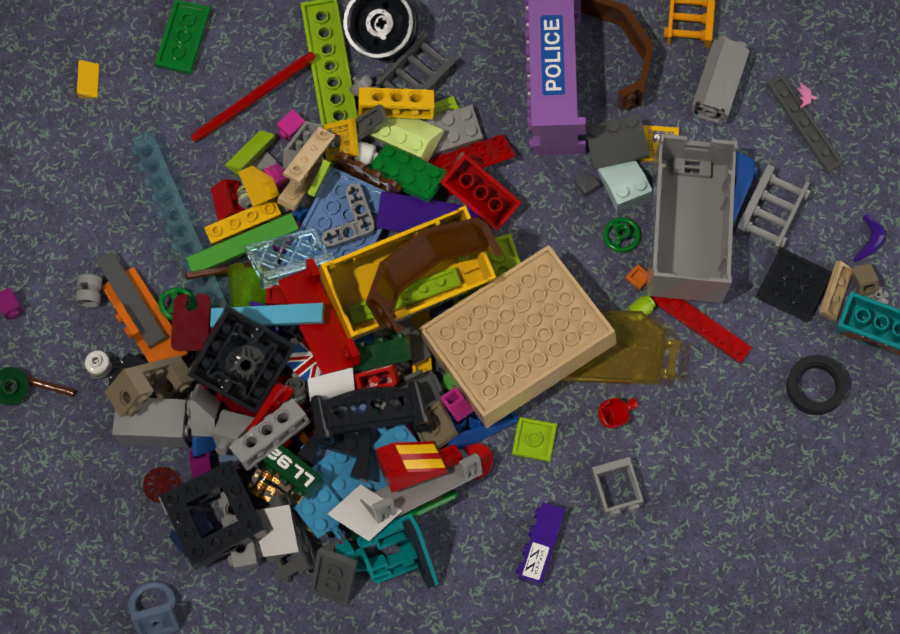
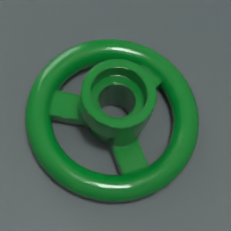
[603,217,641,253]
[158,287,197,320]

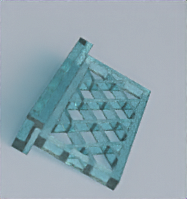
[244,227,335,289]

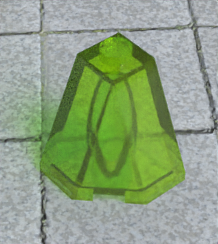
[228,263,278,307]

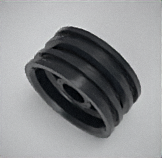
[343,0,419,60]

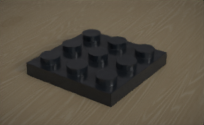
[755,248,832,323]

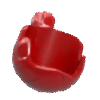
[597,397,638,429]

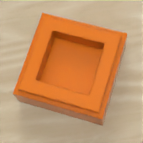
[625,264,647,291]

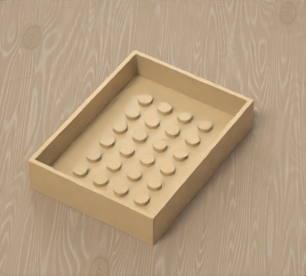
[419,245,617,429]

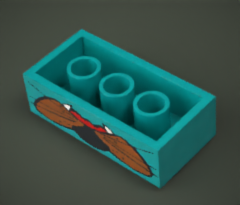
[835,292,900,357]

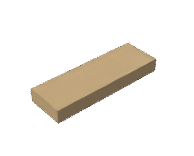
[819,261,852,321]

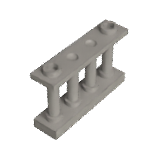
[735,164,811,253]

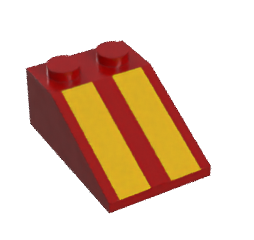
[375,441,447,493]

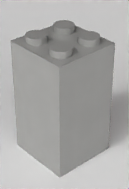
[112,398,193,448]

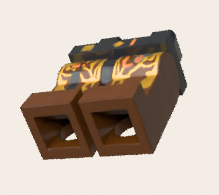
[240,463,293,503]

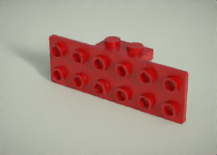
[428,134,515,196]

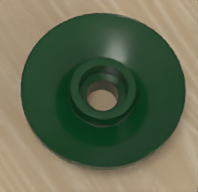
[0,367,29,406]

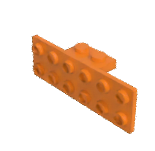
[102,267,188,363]

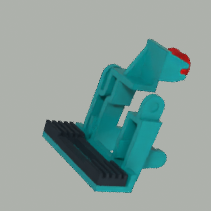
[333,514,439,589]

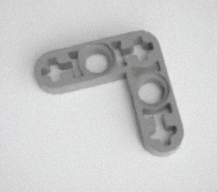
[321,184,375,249]

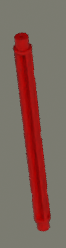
[190,52,316,142]

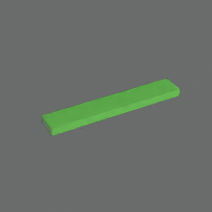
[186,213,299,271]

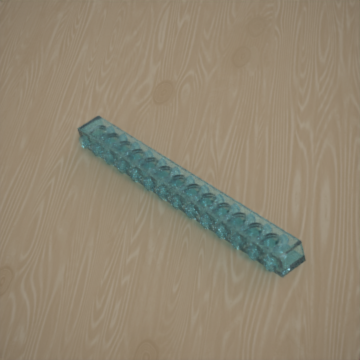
[131,130,250,367]

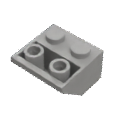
[187,384,221,437]

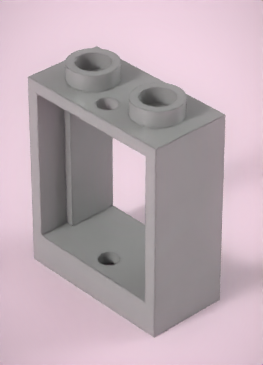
[591,457,644,517]

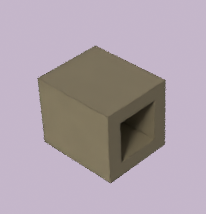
[852,263,879,296]

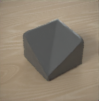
[574,173,600,198]

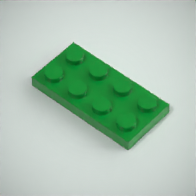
[155,0,211,75]
[367,144,446,203]

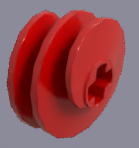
[463,443,493,479]

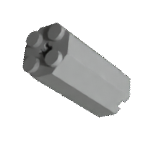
[691,36,749,123]

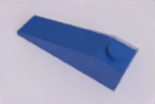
[733,151,757,225]
[442,407,519,450]

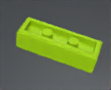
[225,131,275,177]

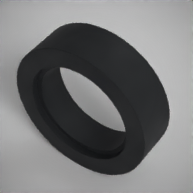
[786,355,847,415]

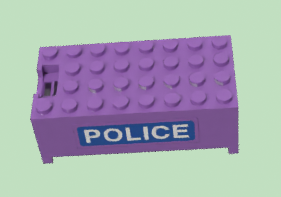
[525,0,586,155]

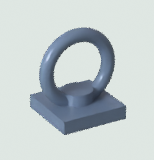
[128,581,180,634]

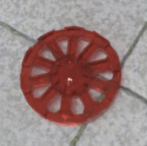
[143,467,180,504]

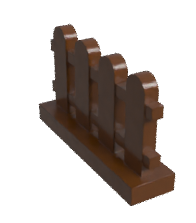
[334,151,407,195]

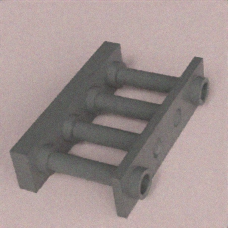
[375,33,458,90]

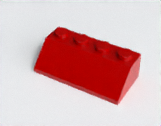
[440,152,522,231]

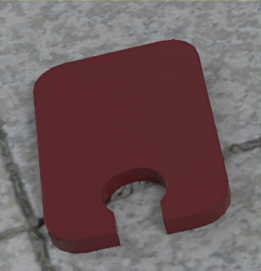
[171,294,211,352]

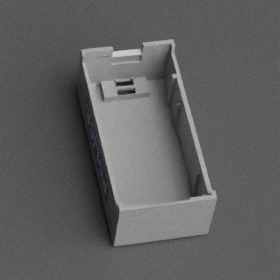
[646,134,737,303]

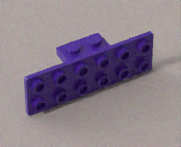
[376,191,491,233]

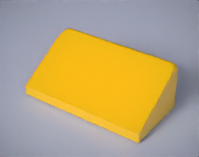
[77,60,99,99]

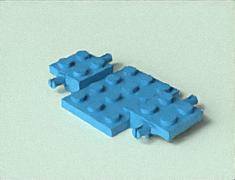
[293,424,418,540]

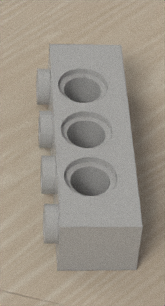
[229,398,310,471]
[218,491,259,571]

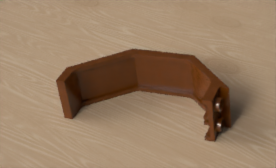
[581,0,654,111]
[365,217,503,333]

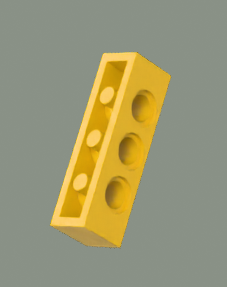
[358,87,434,119]
[204,198,282,246]

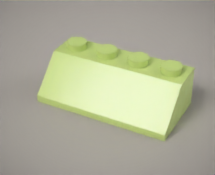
[366,118,444,162]

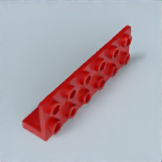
[278,258,360,375]

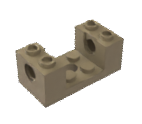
[105,355,195,417]

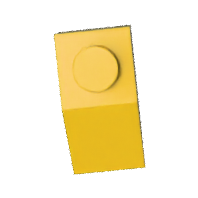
[238,166,280,206]

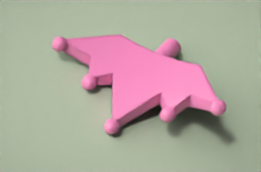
[797,82,817,108]

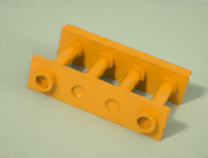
[663,0,715,48]

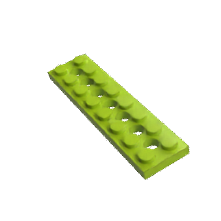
[300,0,358,125]

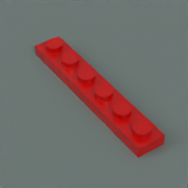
[650,296,752,364]

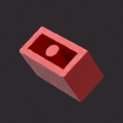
[354,363,400,389]

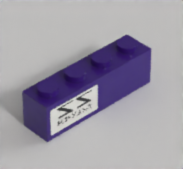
[516,502,565,587]

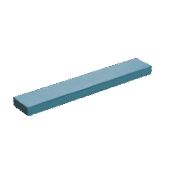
[210,303,325,328]

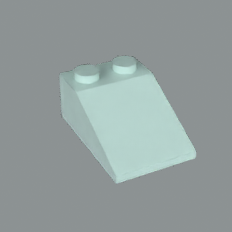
[597,160,652,212]

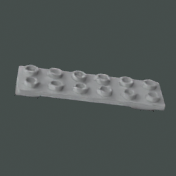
[360,449,482,524]

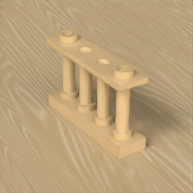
[277,127,335,211]

